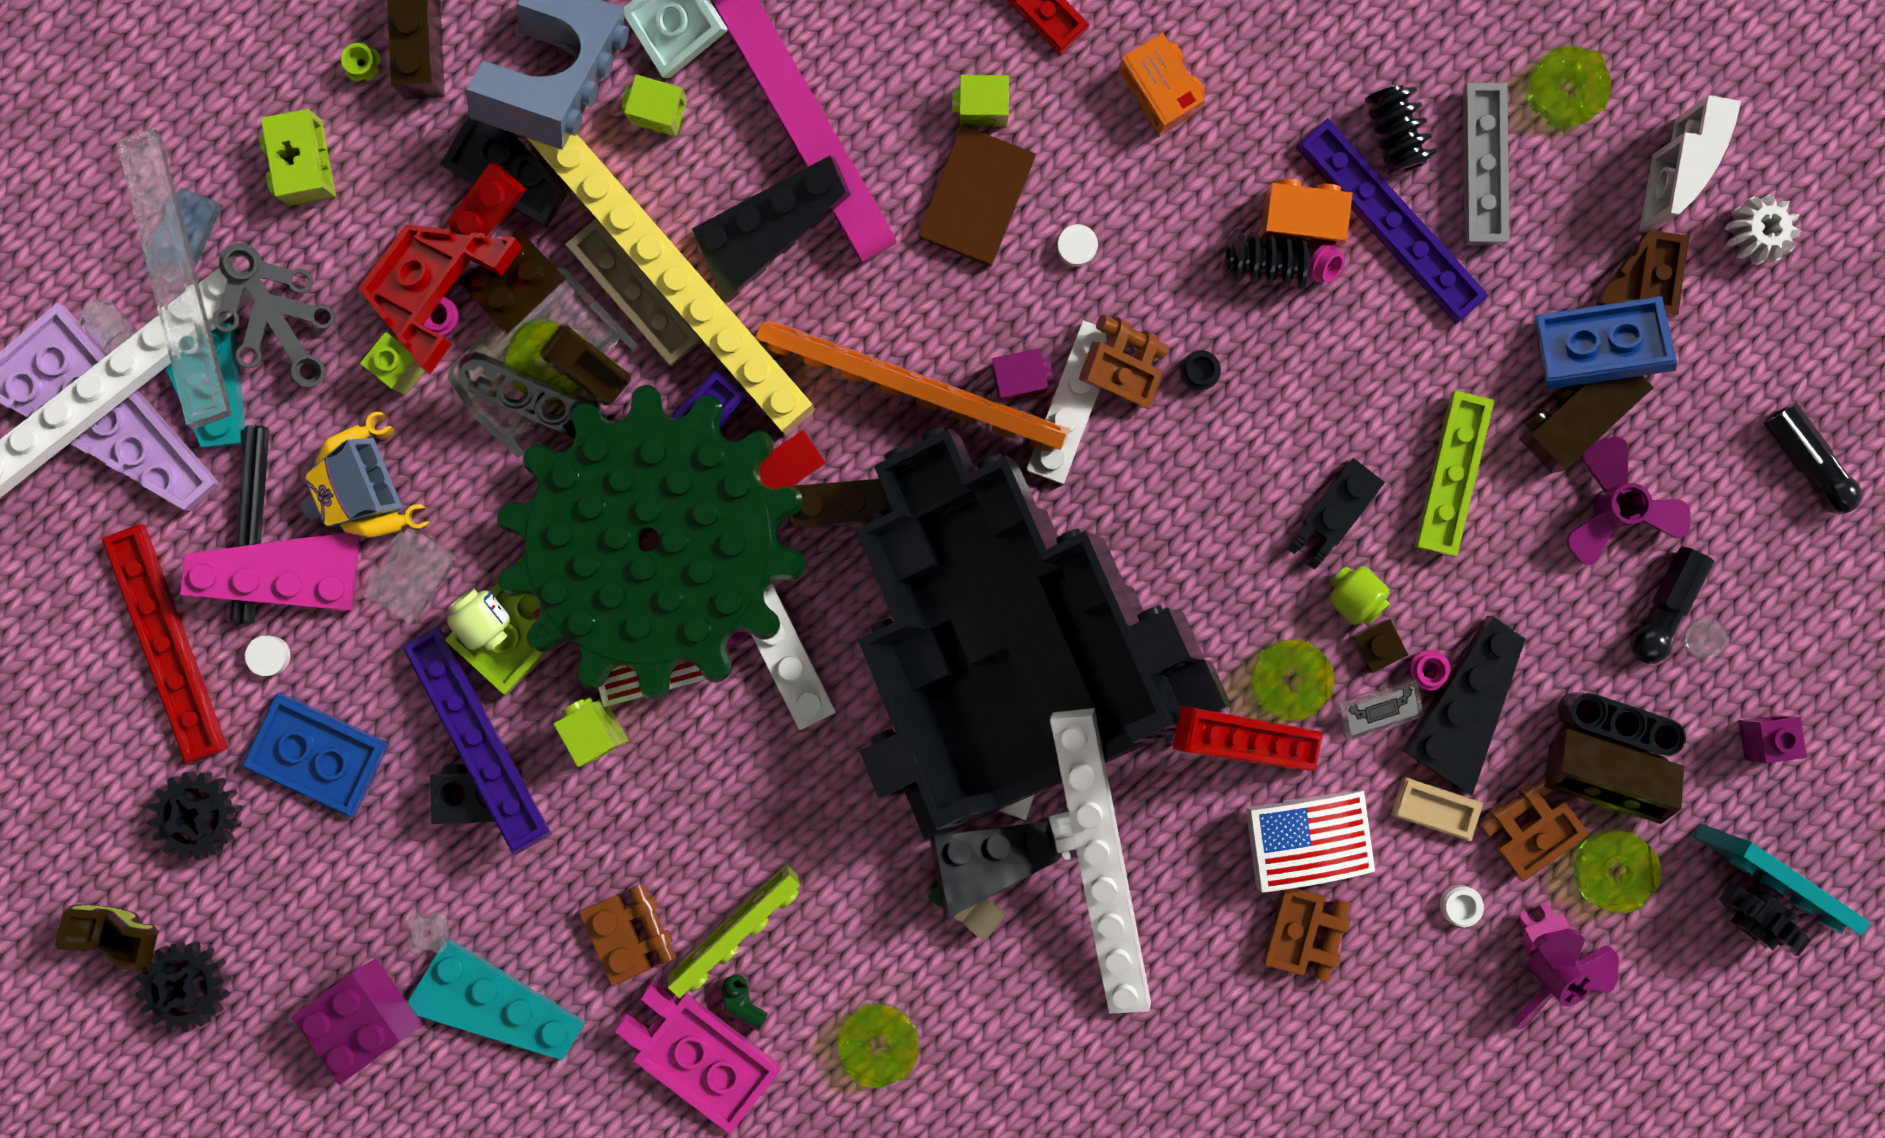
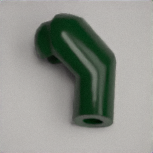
[722,974,768,1031]

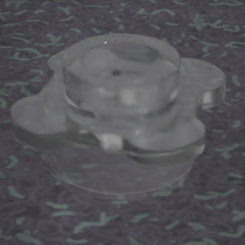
[407,912,449,955]

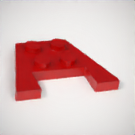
[358,224,522,374]

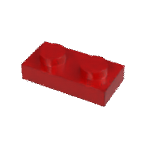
[446,162,527,238]

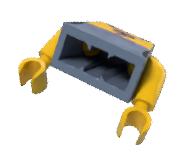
[301,412,431,538]

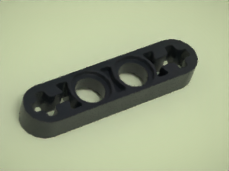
[457,352,608,438]

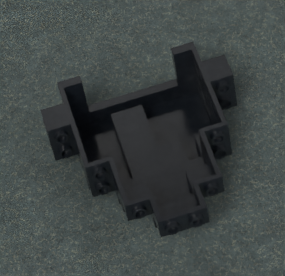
[856,427,1232,840]

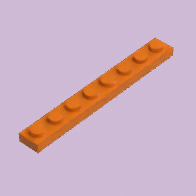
[756,320,1070,452]

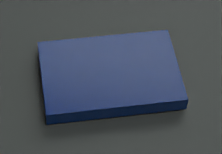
[1535,296,1677,389]
[241,693,390,817]

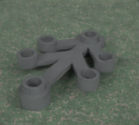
[213,243,335,388]

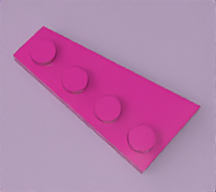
[180,532,361,611]

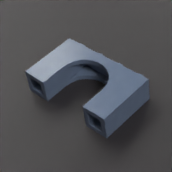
[466,0,629,150]

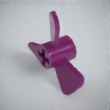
[1566,436,1690,565]
[1511,929,1619,1029]

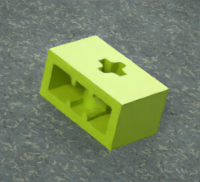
[259,109,336,206]
[554,697,629,767]

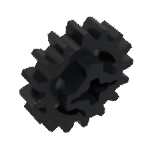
[147,771,243,860]
[1719,883,1811,956]
[135,940,231,1032]

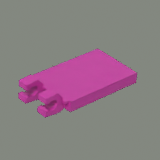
[615,980,781,1134]

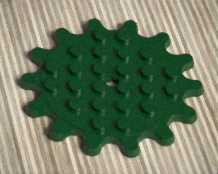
[497,385,806,700]

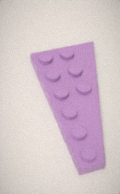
[0,303,221,511]

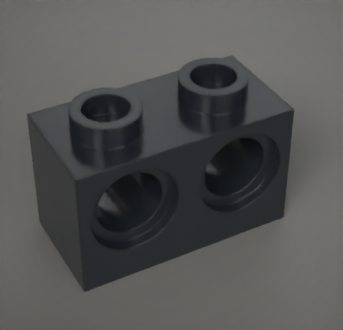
[430,763,522,824]

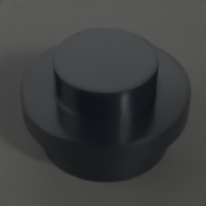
[1180,350,1221,391]

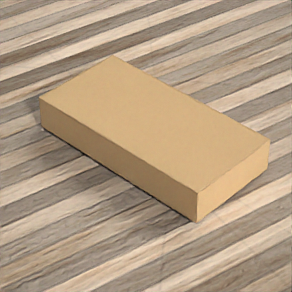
[1391,777,1483,841]

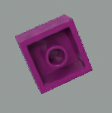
[292,958,423,1085]

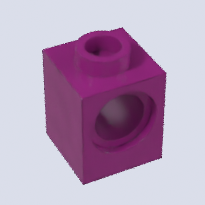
[991,348,1053,403]
[1738,715,1807,763]

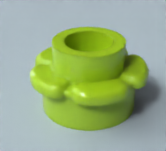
[341,43,381,82]

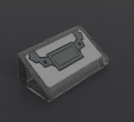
[1333,679,1423,742]

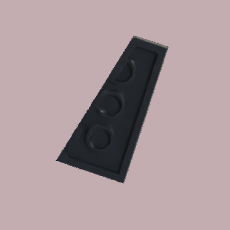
[692,155,851,302]
[1402,616,1526,796]

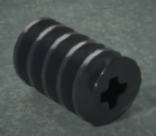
[1365,85,1437,177]
[1223,229,1311,291]

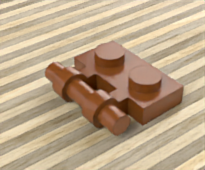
[1078,315,1168,409]
[1479,777,1589,882]
[580,883,676,986]
[1262,888,1351,982]

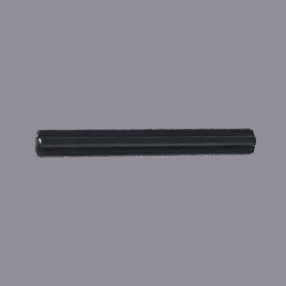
[230,425,269,624]

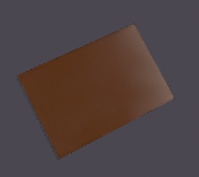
[918,125,1036,267]

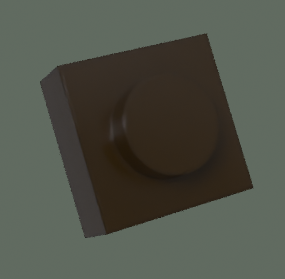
[1351,619,1408,673]

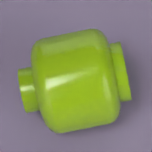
[1329,566,1390,626]

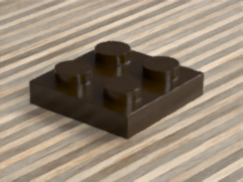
[460,229,566,334]

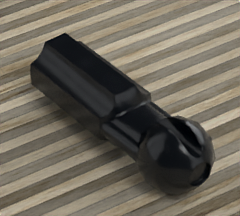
[1763,402,1862,515]
[1630,546,1715,664]

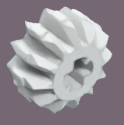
[1724,195,1802,265]

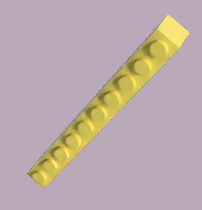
[526,134,816,436]

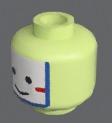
[447,588,510,651]

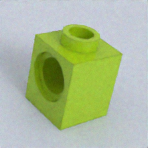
[622,74,688,137]
[952,75,1009,127]
[360,332,425,395]

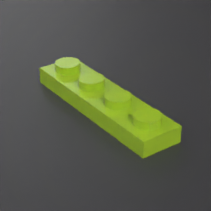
[1414,390,1495,557]
[668,864,801,999]

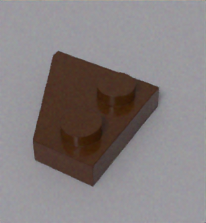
[1596,230,1690,318]

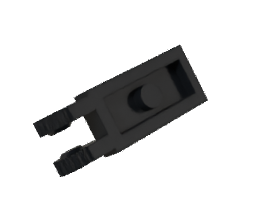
[1287,458,1385,570]

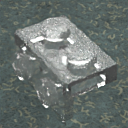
[363,528,459,624]

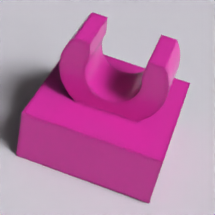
[1519,902,1571,957]

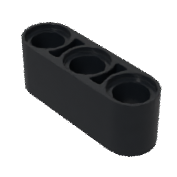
[1557,692,1686,756]

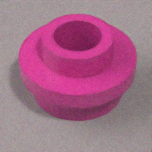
[1309,243,1345,283]
[423,297,459,336]
[1409,650,1451,690]

